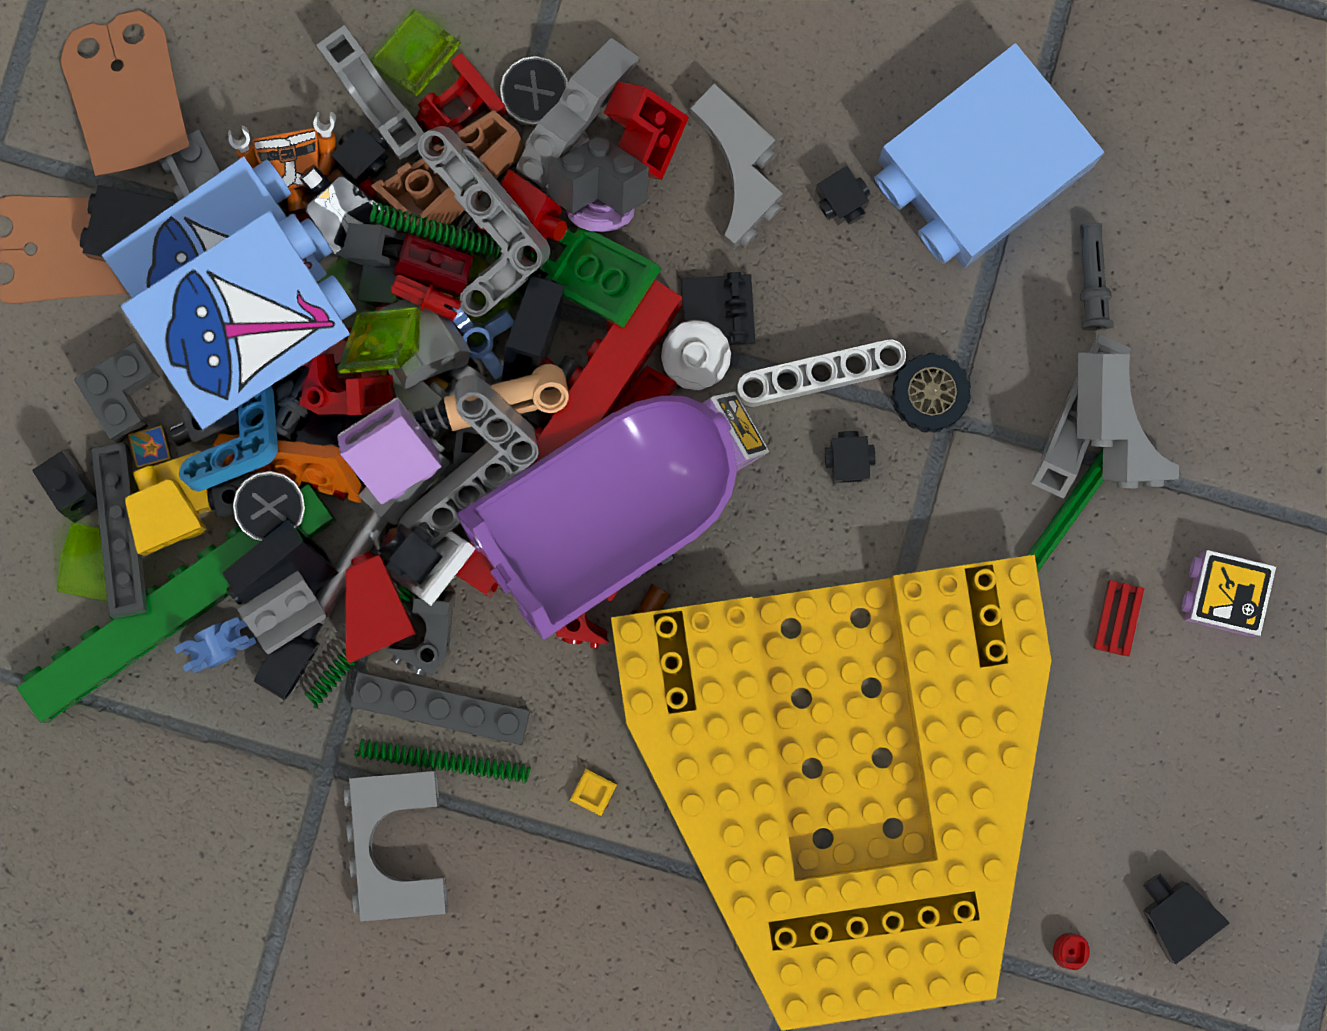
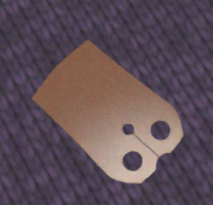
[61,10,190,176]
[0,196,129,304]

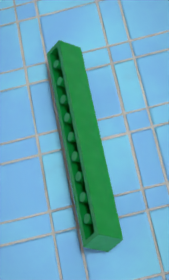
[17,484,336,723]

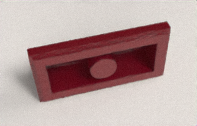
[393,233,473,297]

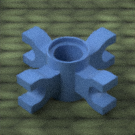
[445,306,514,380]
[174,617,257,673]

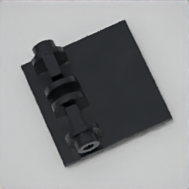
[682,272,756,345]

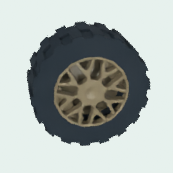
[892,353,971,433]

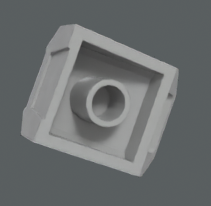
[372,299,471,390]

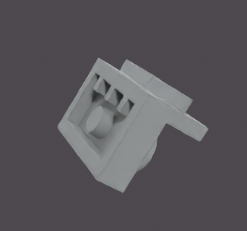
[159,129,221,201]
[237,571,327,654]

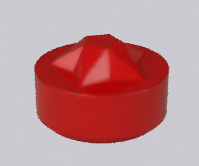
[1053,933,1090,970]

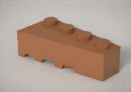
[371,110,526,242]

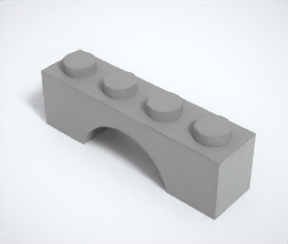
[316,25,424,165]

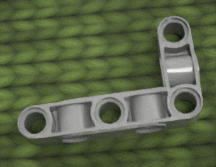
[418,126,550,317]

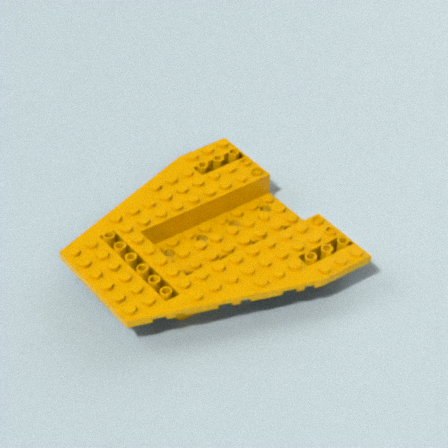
[611,555,1051,1031]

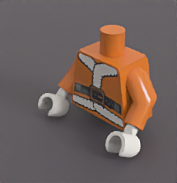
[228,112,337,214]

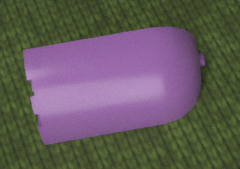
[456,396,737,640]

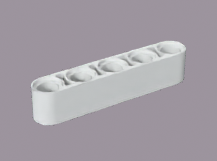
[737,340,906,407]

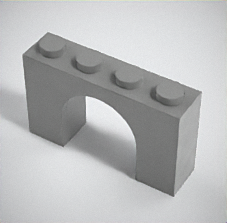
[344,771,448,922]

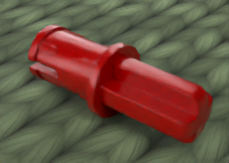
[391,275,462,322]

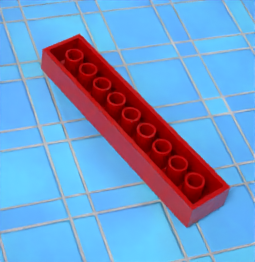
[455,280,682,598]

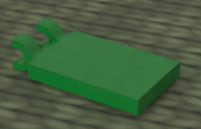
[532,227,662,328]

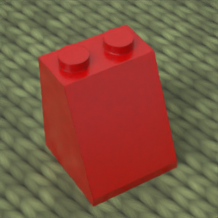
[346,551,416,663]

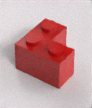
[604,81,689,180]

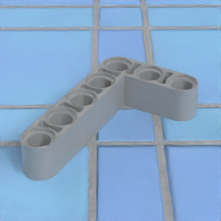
[399,375,538,547]

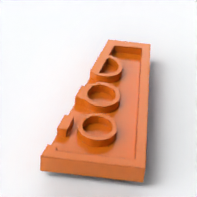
[213,434,364,503]

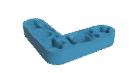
[179,386,278,491]

